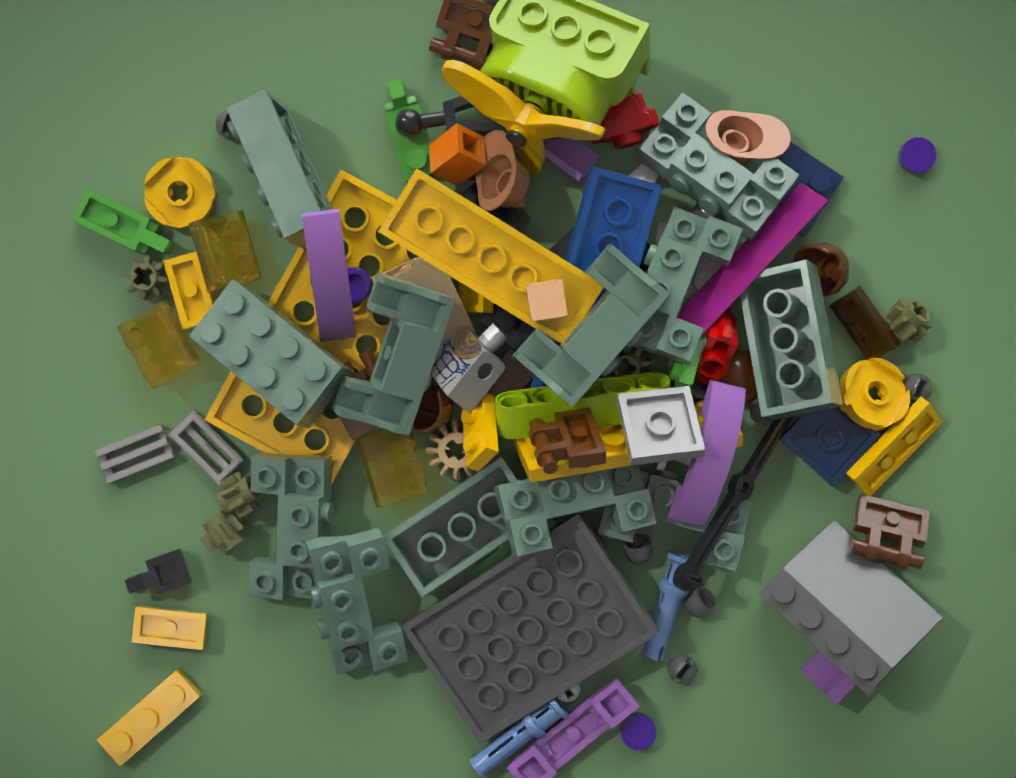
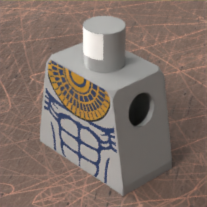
[431,323,508,414]

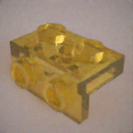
[188,210,261,293]
[117,300,201,388]
[356,430,427,507]

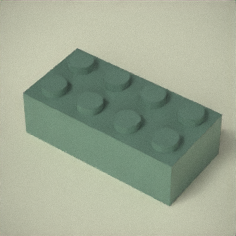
[226,89,343,250]
[740,260,843,420]
[189,279,354,428]
[383,455,519,597]

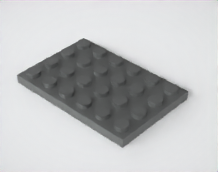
[401,512,659,743]

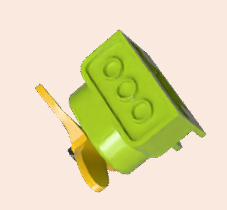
[441,0,650,175]

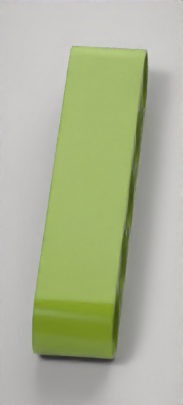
[495,372,671,439]

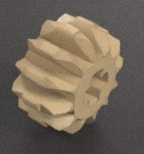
[426,419,474,480]

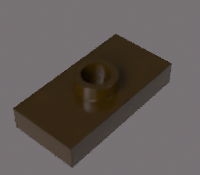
[829,285,901,360]

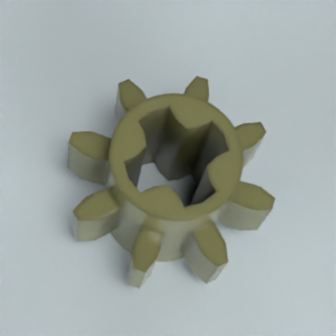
[123,255,169,300]
[885,298,931,344]
[611,346,656,376]
[217,472,262,518]
[200,511,246,554]

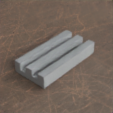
[169,410,245,485]
[95,424,176,483]

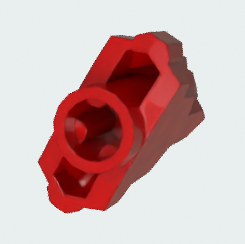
[591,90,660,150]
[695,306,738,383]

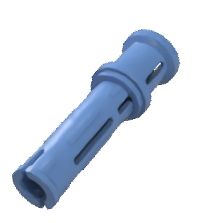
[641,551,690,661]
[470,697,569,778]

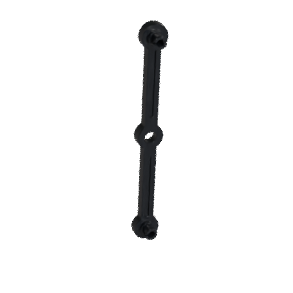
[673,416,794,592]

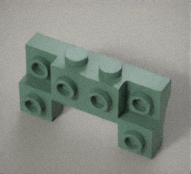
[636,92,799,241]
[632,207,743,366]
[513,244,670,407]
[332,272,456,436]
[249,452,335,600]
[494,465,657,557]
[596,469,753,571]
[305,528,408,675]

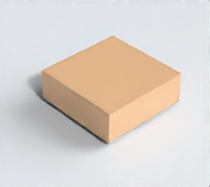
[526,278,568,321]

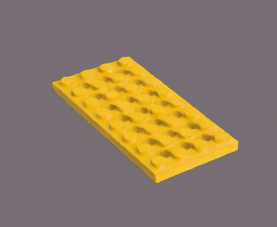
[204,169,410,486]

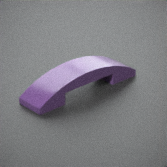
[301,208,356,342]
[668,380,746,526]
[507,678,640,778]

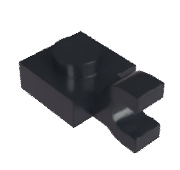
[124,548,192,595]

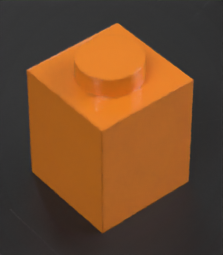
[429,123,486,186]

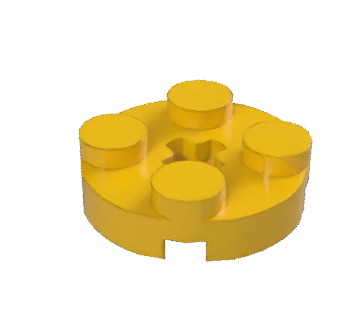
[144,157,217,229]
[839,358,911,431]

